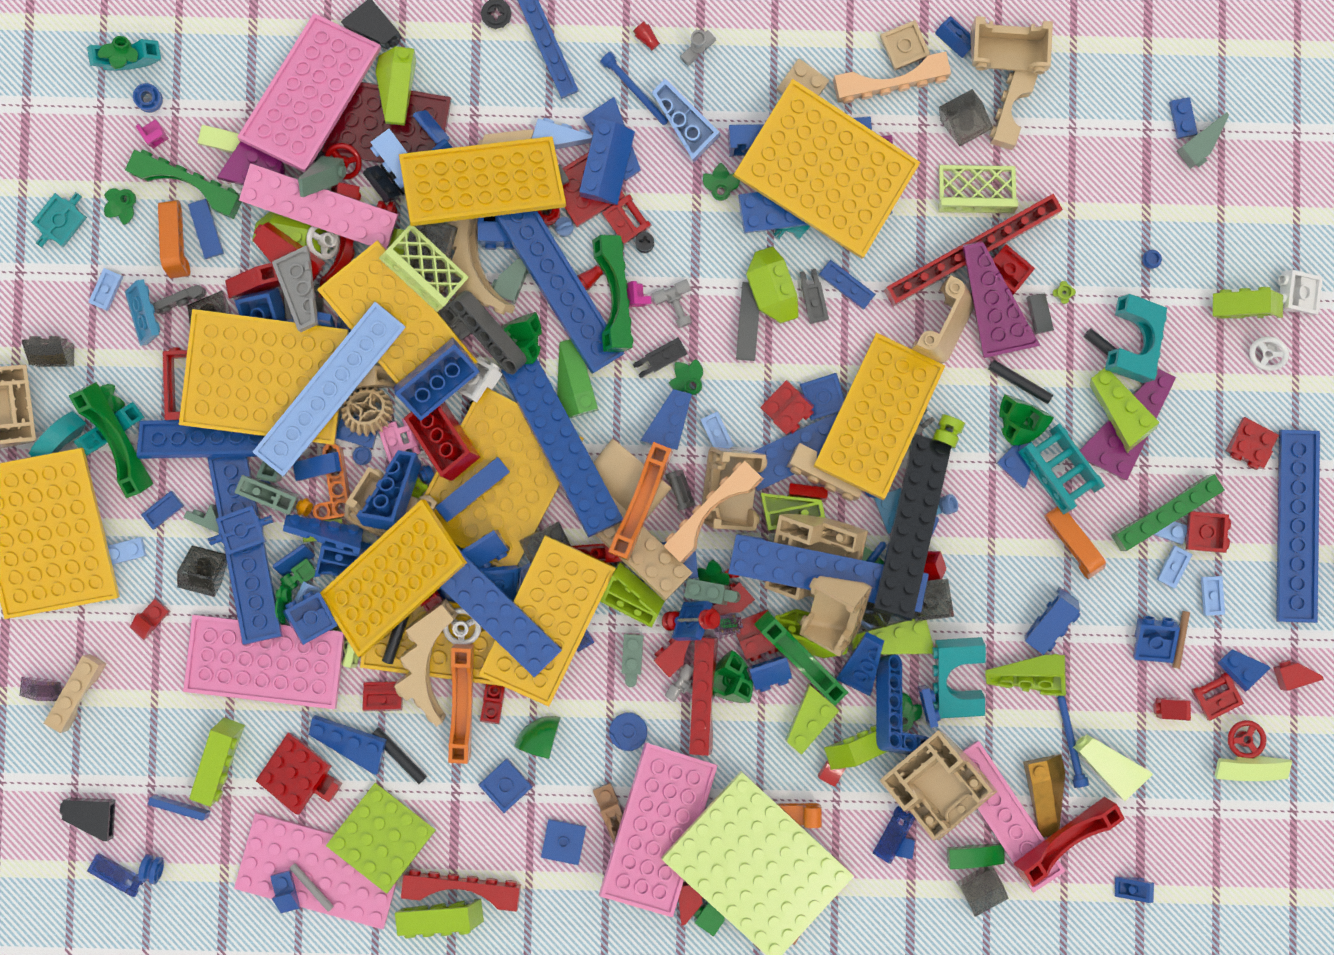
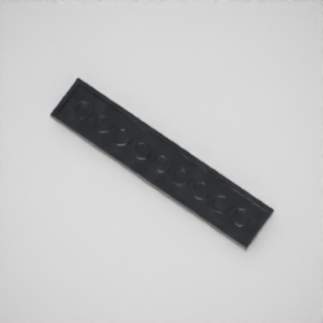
[873,434,952,621]

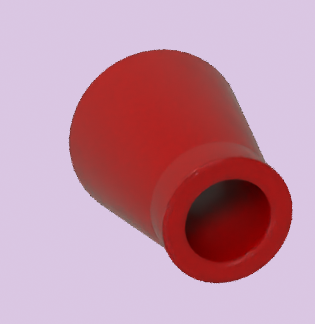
[633,21,660,51]
[577,265,603,291]

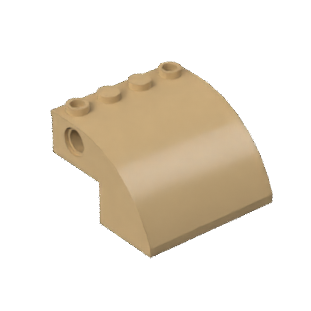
[0,364,36,448]
[764,514,868,600]
[880,730,998,841]

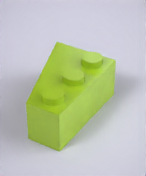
[1213,287,1283,319]
[760,493,825,531]
[600,562,665,628]
[785,683,839,755]

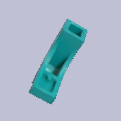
[87,39,161,71]
[73,402,145,456]
[28,411,86,457]

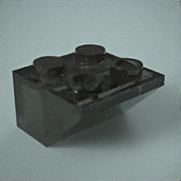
[22,336,74,367]

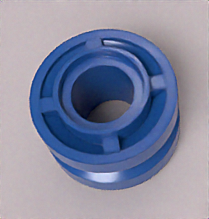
[133,83,163,113]
[138,854,164,885]

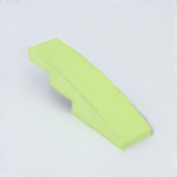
[197,125,240,153]
[1215,756,1292,781]

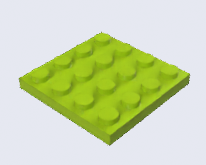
[326,783,436,894]

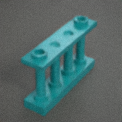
[1018,423,1105,515]

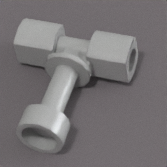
[680,30,716,66]
[652,279,692,328]
[665,663,715,702]

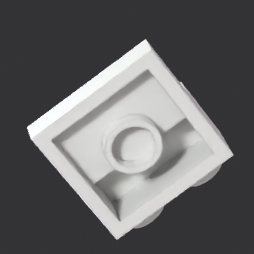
[1278,270,1323,315]
[457,356,502,403]

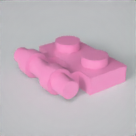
[378,419,421,463]

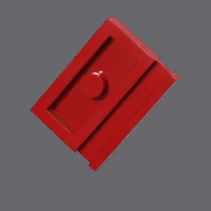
[362,681,403,711]

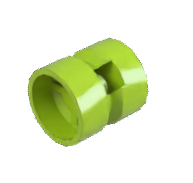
[932,414,965,449]

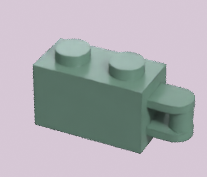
[684,578,741,605]
[622,633,643,687]

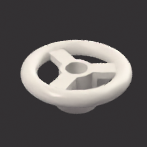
[306,226,340,260]
[1249,336,1289,371]
[443,608,481,644]

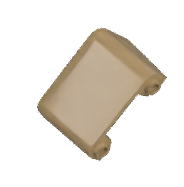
[970,16,1053,75]
[911,275,974,364]
[593,438,672,519]
[701,447,767,531]
[344,467,437,537]
[799,576,872,657]

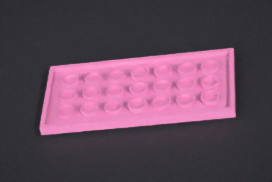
[237,13,381,172]
[183,615,345,709]
[599,743,718,917]
[234,812,397,929]

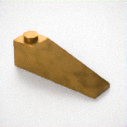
[1023,754,1065,837]

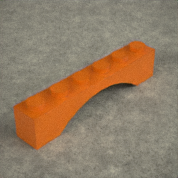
[608,442,673,561]
[448,644,474,764]

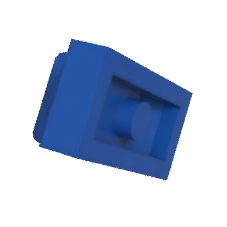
[270,870,301,913]
[1115,877,1154,903]

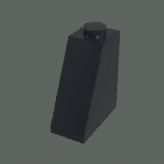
[341,0,402,50]
[60,797,116,841]

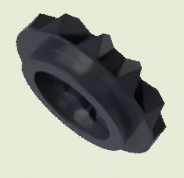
[481,0,512,30]

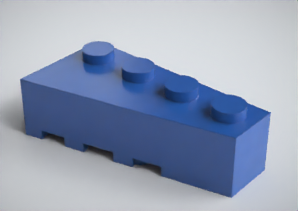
[728,124,764,157]
[356,450,422,530]

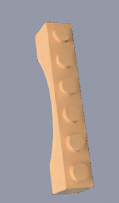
[833,52,951,104]
[664,461,764,563]

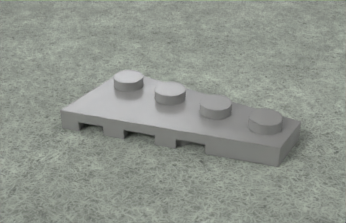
[272,246,318,332]

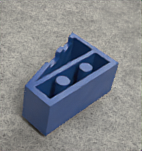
[478,217,515,250]
[640,389,692,450]
[314,541,372,577]
[1025,587,1080,655]

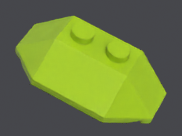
[252,211,329,253]
[746,246,798,324]
[775,609,848,658]

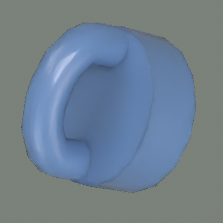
[555,217,574,237]
[939,494,959,515]

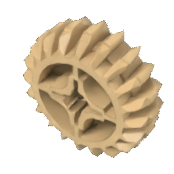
[341,387,394,437]

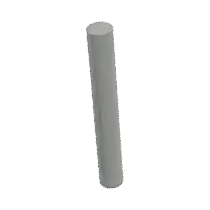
[289,863,334,911]

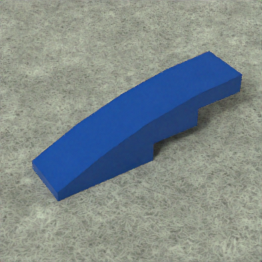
[435,457,510,522]

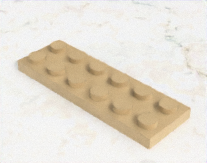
[595,496,693,601]

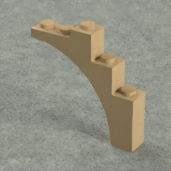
[442,218,515,315]
[394,599,458,727]

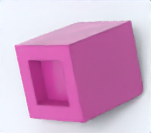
[136,120,169,149]
[627,281,652,307]

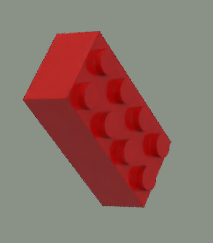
[404,401,481,481]

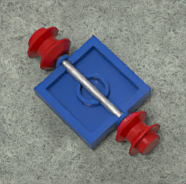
[662,601,720,641]

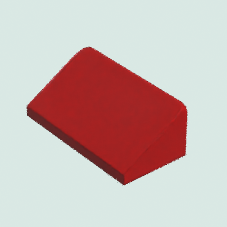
[787,483,828,502]

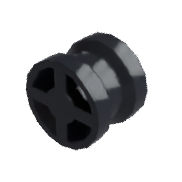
[635,232,654,253]

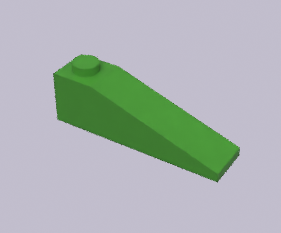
[557,339,599,419]

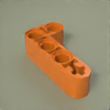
[158,200,190,279]
[313,444,350,520]
[1044,506,1106,579]
[777,803,822,828]

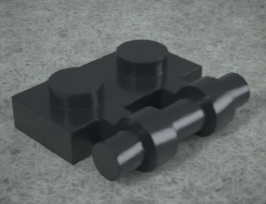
[363,164,405,203]

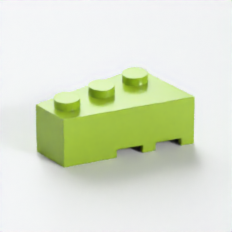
[824,725,886,770]

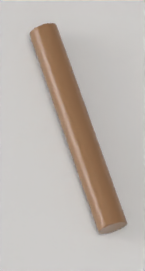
[1172,611,1190,669]

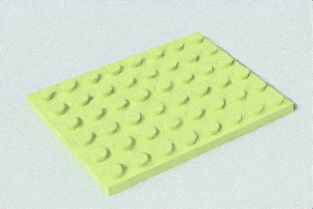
[661,771,854,955]

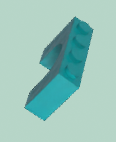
[1105,294,1167,383]
[932,637,986,719]

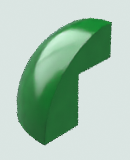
[501,312,542,364]
[999,394,1054,445]
[713,650,753,703]
[514,716,561,759]

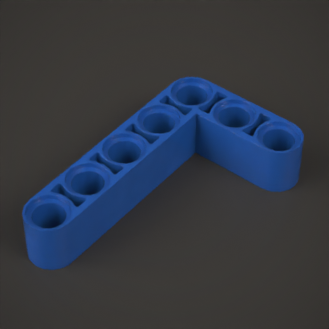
[876,654,929,755]

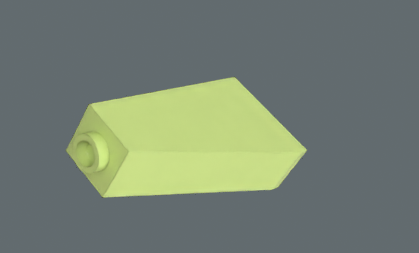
[1073,734,1153,801]

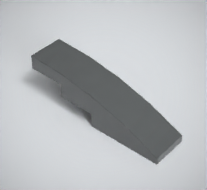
[736,282,759,361]

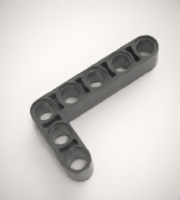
[438,291,527,374]

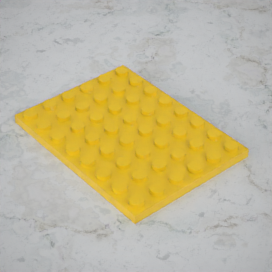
[733,79,920,259]
[179,309,349,445]
[424,388,584,567]
[0,447,120,619]

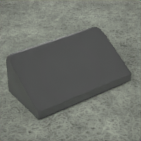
[1026,293,1054,335]

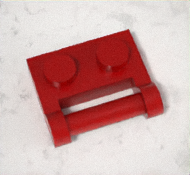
[602,194,652,245]
[1192,672,1244,721]

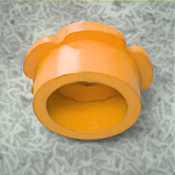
[296,498,314,517]

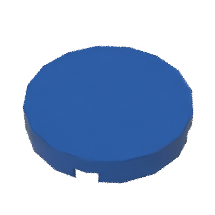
[609,712,647,751]

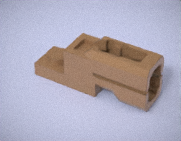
[593,782,624,843]

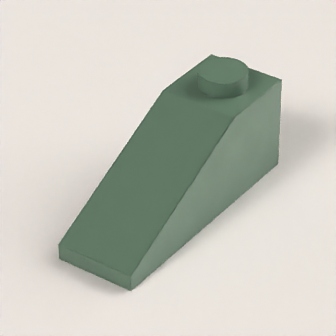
[1176,112,1229,169]
[298,156,346,197]
[492,257,528,304]
[235,475,300,515]

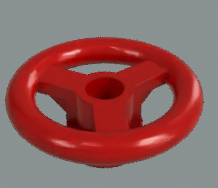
[325,143,362,180]
[1228,720,1267,758]

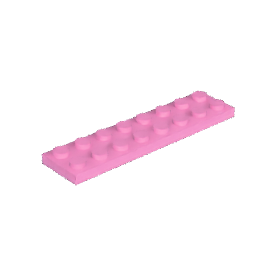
[239,163,399,250]
[962,740,1065,893]

